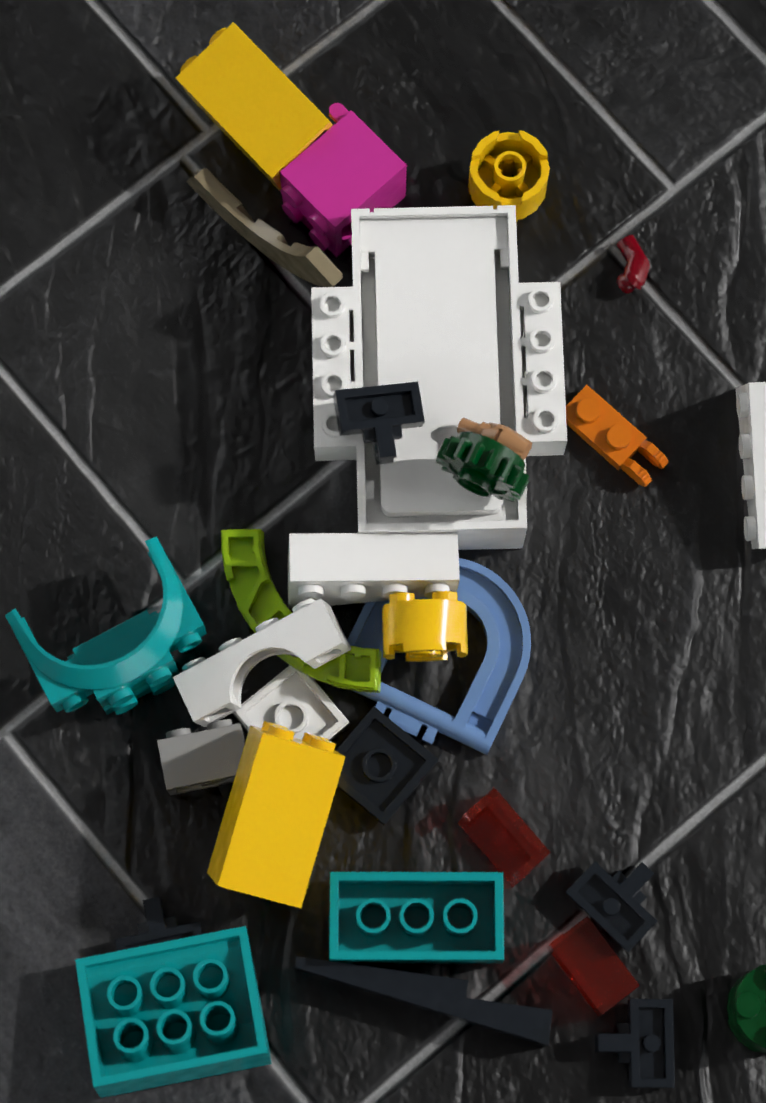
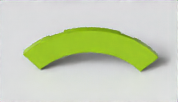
[221,529,382,693]

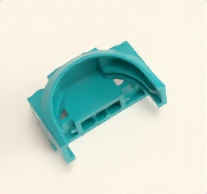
[5,536,207,715]

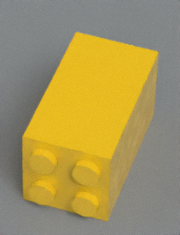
[175,22,333,191]
[207,721,346,908]

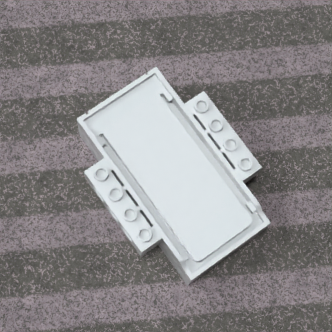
[311,205,567,550]

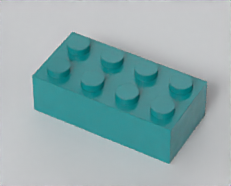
[329,872,504,964]

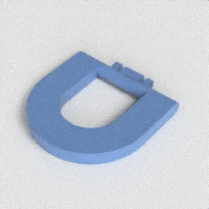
[347,558,531,755]

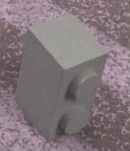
[157,719,245,796]

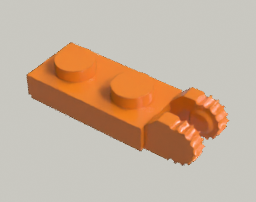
[566,385,669,487]

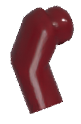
[616,234,650,294]

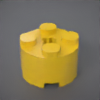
[468,130,550,222]
[382,591,468,662]

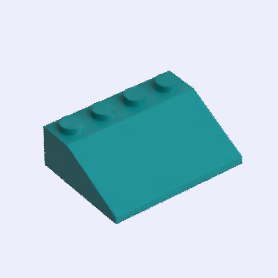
[75,926,272,1098]

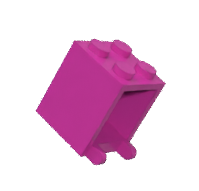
[280,103,407,257]

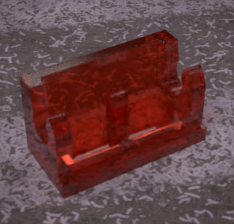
[458,787,551,887]

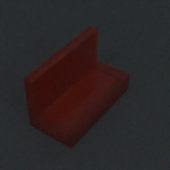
[546,916,640,1017]

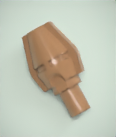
[457,418,532,460]

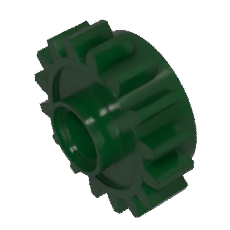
[436,432,529,502]

